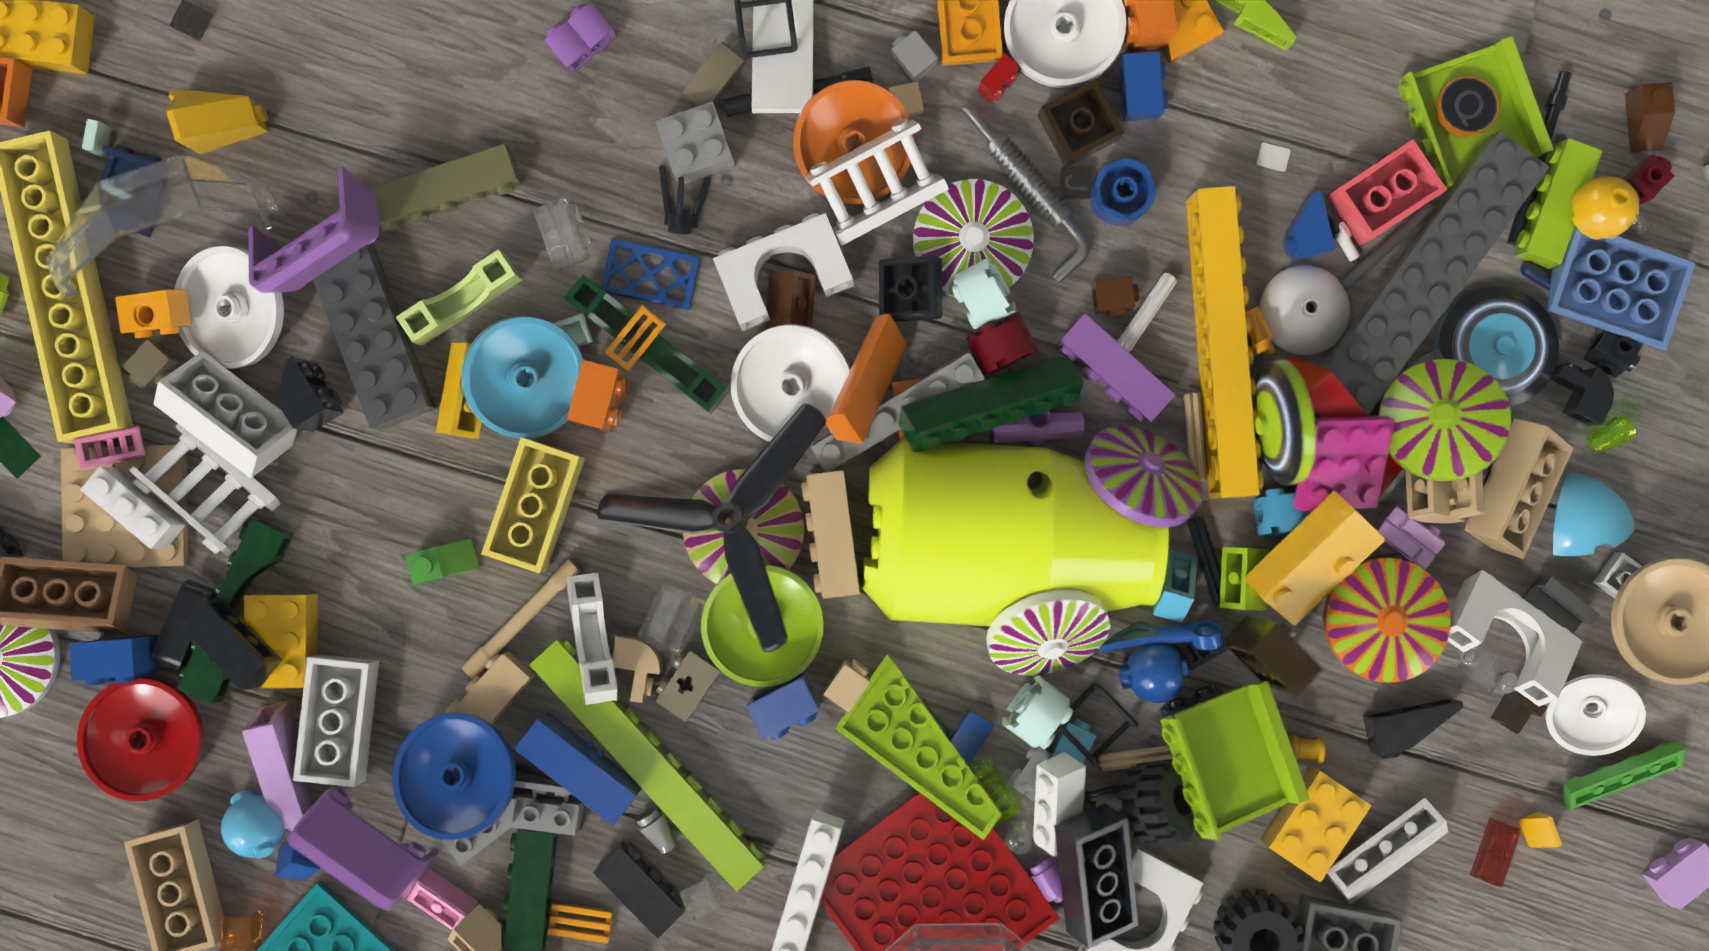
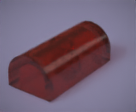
[1470,818,1522,888]

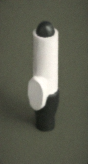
[1327,210,1361,264]

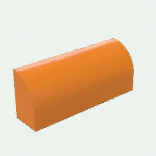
[826,314,908,443]

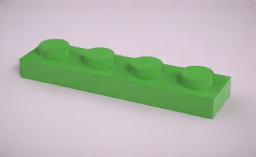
[1563,740,1685,810]

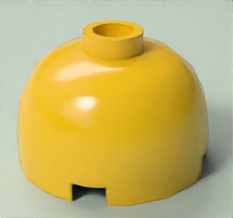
[1570,176,1639,240]

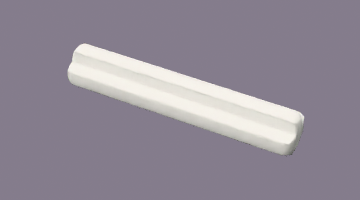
[1117,272,1177,352]

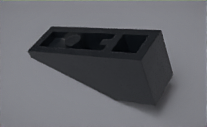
[1363,698,1464,759]

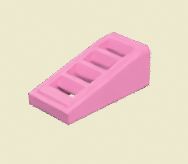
[74,426,146,470]

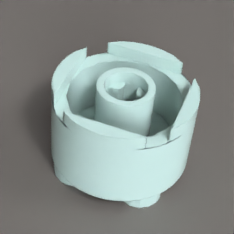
[952,257,1017,329]
[1002,676,1073,749]

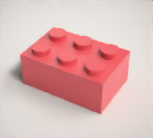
[1327,139,1447,246]

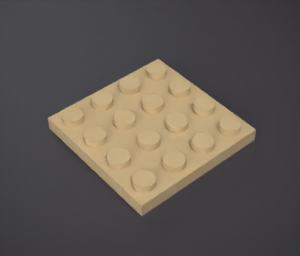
[61,445,189,567]

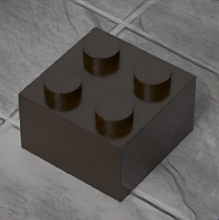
[1037,79,1124,168]

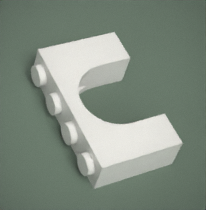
[713,213,854,331]
[1448,570,1582,706]
[1078,843,1204,951]

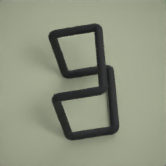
[734,0,798,58]
[1057,683,1139,767]

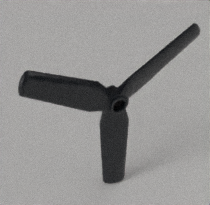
[597,403,827,653]

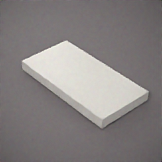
[752,0,814,113]

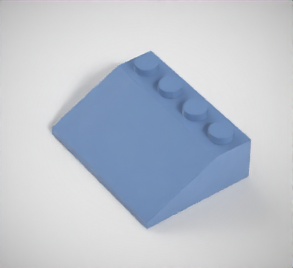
[1547,226,1696,350]

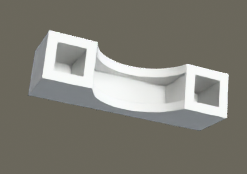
[567,572,617,705]

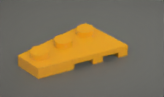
[1167,0,1224,63]

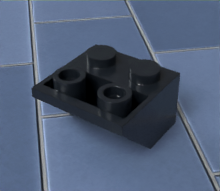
[277,356,344,432]

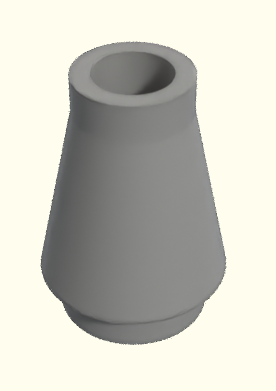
[636,806,676,854]

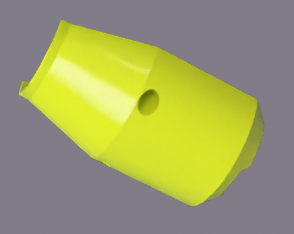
[861,439,1169,626]

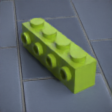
[1515,138,1603,269]

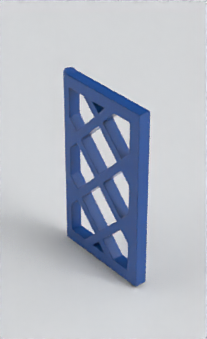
[600,239,700,310]

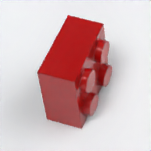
[977,53,1019,104]

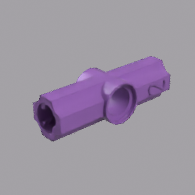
[990,410,1085,447]

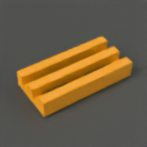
[604,305,666,371]
[547,902,614,943]

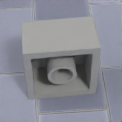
[655,101,735,184]

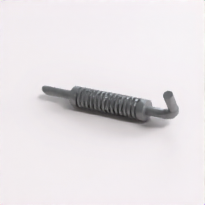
[959,108,1090,284]

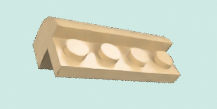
[1406,470,1485,523]

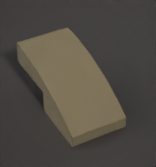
[682,42,746,106]

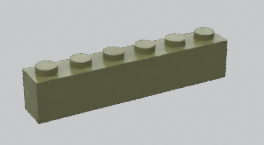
[331,144,522,232]

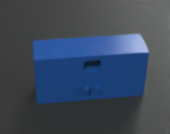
[514,712,642,826]

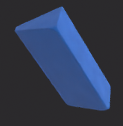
[949,709,994,765]

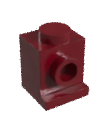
[1623,154,1675,205]

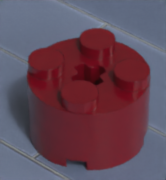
[966,311,1038,376]

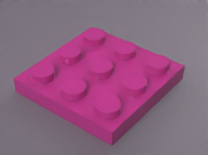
[1293,416,1395,511]

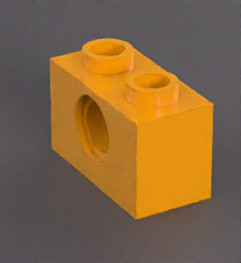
[115,289,192,338]

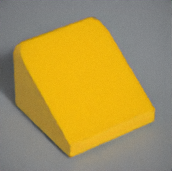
[1519,811,1562,848]

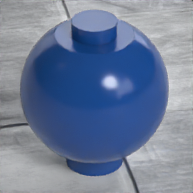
[1119,643,1190,703]

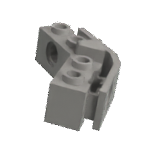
[442,774,584,866]

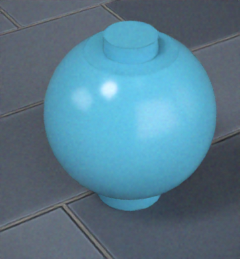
[221,790,286,859]

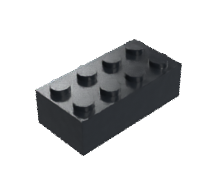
[1054,803,1138,949]

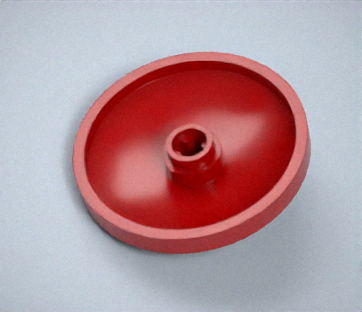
[77,677,204,802]

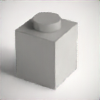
[891,30,938,83]

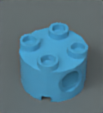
[1253,488,1312,537]

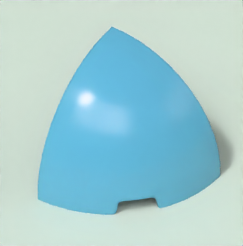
[1553,472,1635,556]

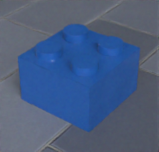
[69,634,160,686]
[747,672,820,740]

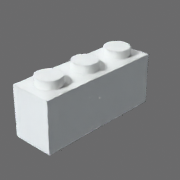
[80,466,186,549]
[1033,752,1086,857]

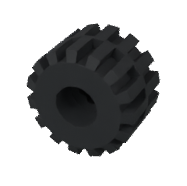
[1118,759,1199,844]
[1213,889,1305,951]

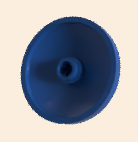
[392,713,516,840]

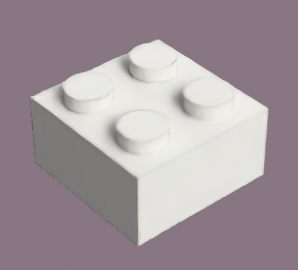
[1592,552,1642,599]

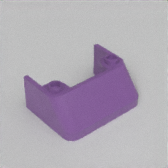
[248,166,379,293]
[286,785,440,910]

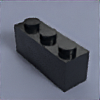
[181,598,282,690]
[593,841,687,939]

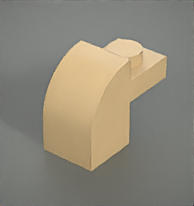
[612,635,663,703]

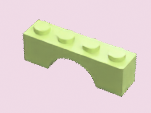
[396,249,522,346]

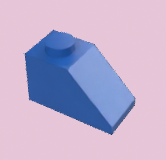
[1283,190,1335,262]

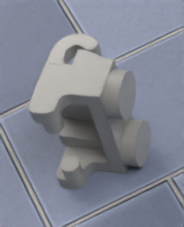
[1009,746,1054,802]

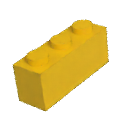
[436,343,482,439]

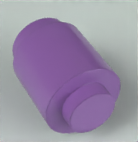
[1029,854,1063,903]

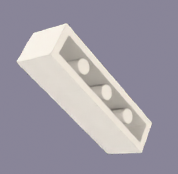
[1327,798,1448,905]

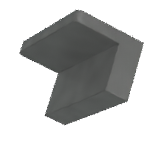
[1522,575,1600,634]

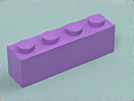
[1057,313,1175,424]

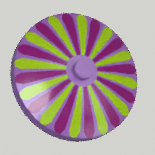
[1084,426,1203,527]

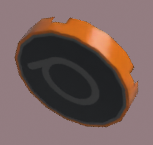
[1436,76,1499,137]

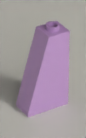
[242,701,312,831]

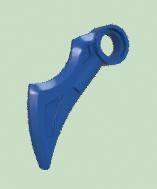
[1100,620,1223,653]

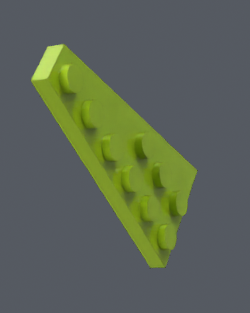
[835,654,1002,840]

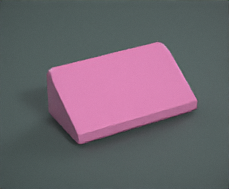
[407,869,478,930]

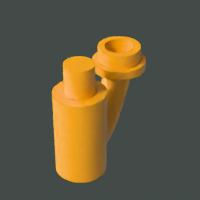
[1245,306,1275,356]

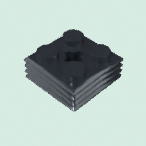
[879,255,943,321]

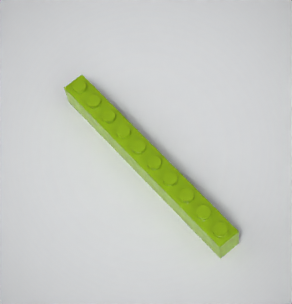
[530,638,765,892]

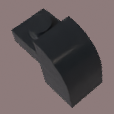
[1550,363,1614,426]

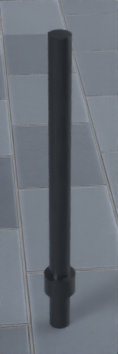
[1507,71,1572,246]

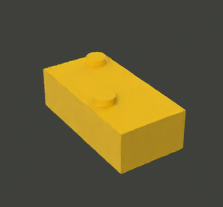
[1244,490,1386,626]

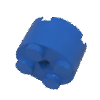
[1090,158,1156,226]

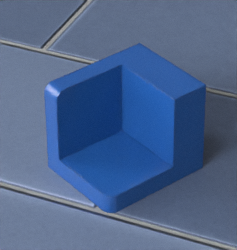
[275,841,320,881]

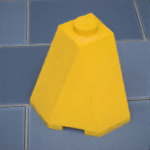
[166,89,268,154]

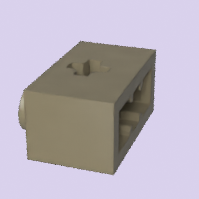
[655,649,721,722]

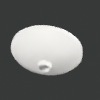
[1259,265,1350,356]
[1545,674,1646,756]

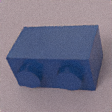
[1118,51,1168,122]

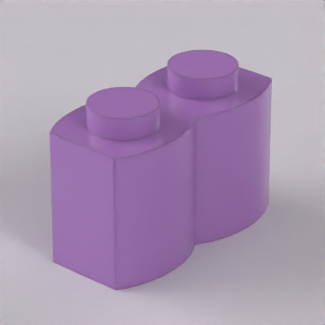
[544,3,617,74]

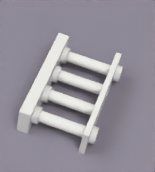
[805,118,949,246]
[129,423,281,557]

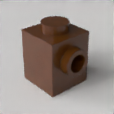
[1091,276,1139,318]

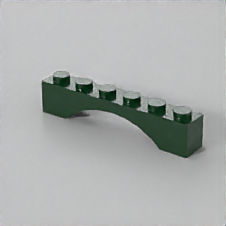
[564,274,730,414]
[178,519,294,703]

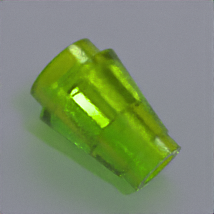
[1586,415,1638,454]

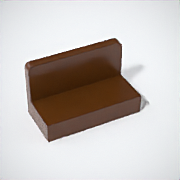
[765,270,816,330]

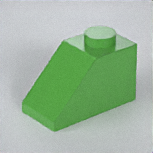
[405,538,480,585]

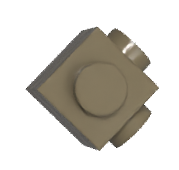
[122,339,182,389]

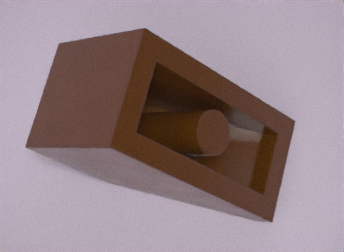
[1625,82,1675,153]

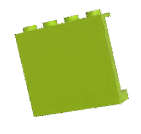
[1399,36,1554,190]
[1160,681,1310,840]

